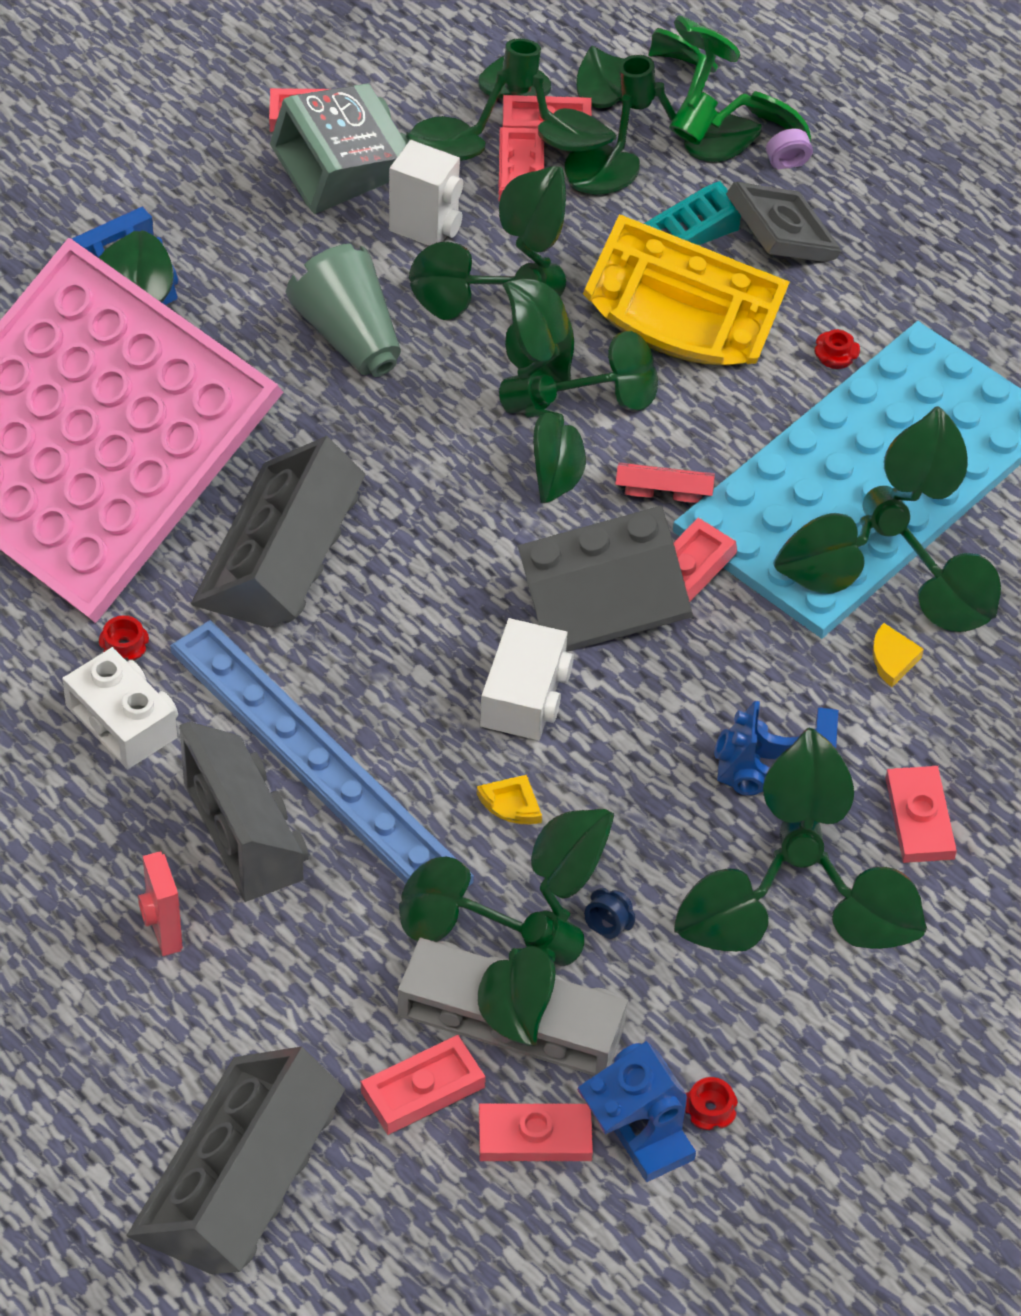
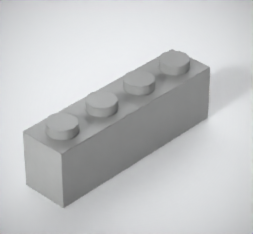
[397,938,628,1076]

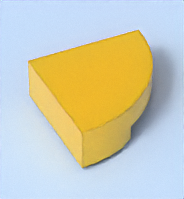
[873,623,924,687]
[477,775,542,825]

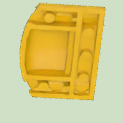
[583,214,790,365]

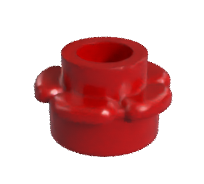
[814,329,860,369]
[99,615,149,661]
[685,1077,738,1130]

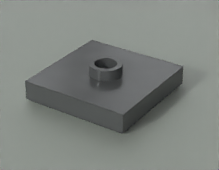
[726,182,841,262]

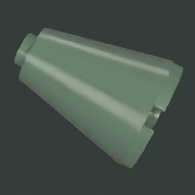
[286,244,401,377]

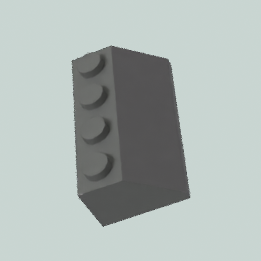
[191,436,366,628]
[126,1046,345,1274]

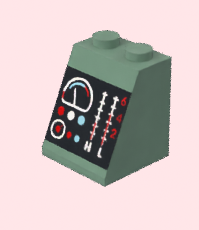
[270,83,409,214]

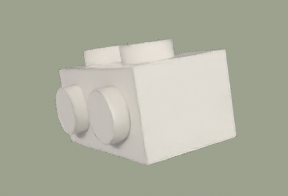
[389,140,463,246]
[480,618,574,741]
[62,647,178,770]

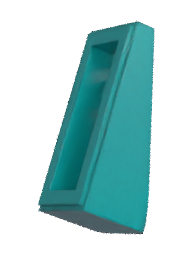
[643,181,741,245]

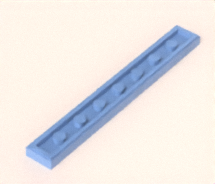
[170,620,474,886]

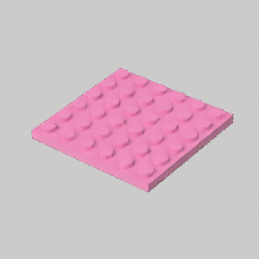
[0,238,283,623]

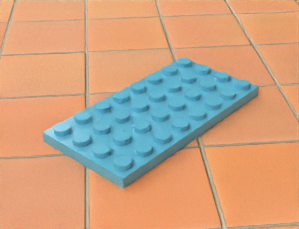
[673,321,1021,639]

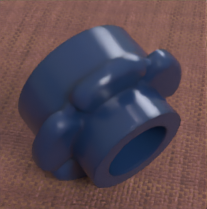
[584,888,635,939]

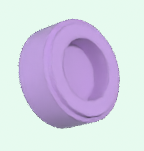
[766,129,813,170]

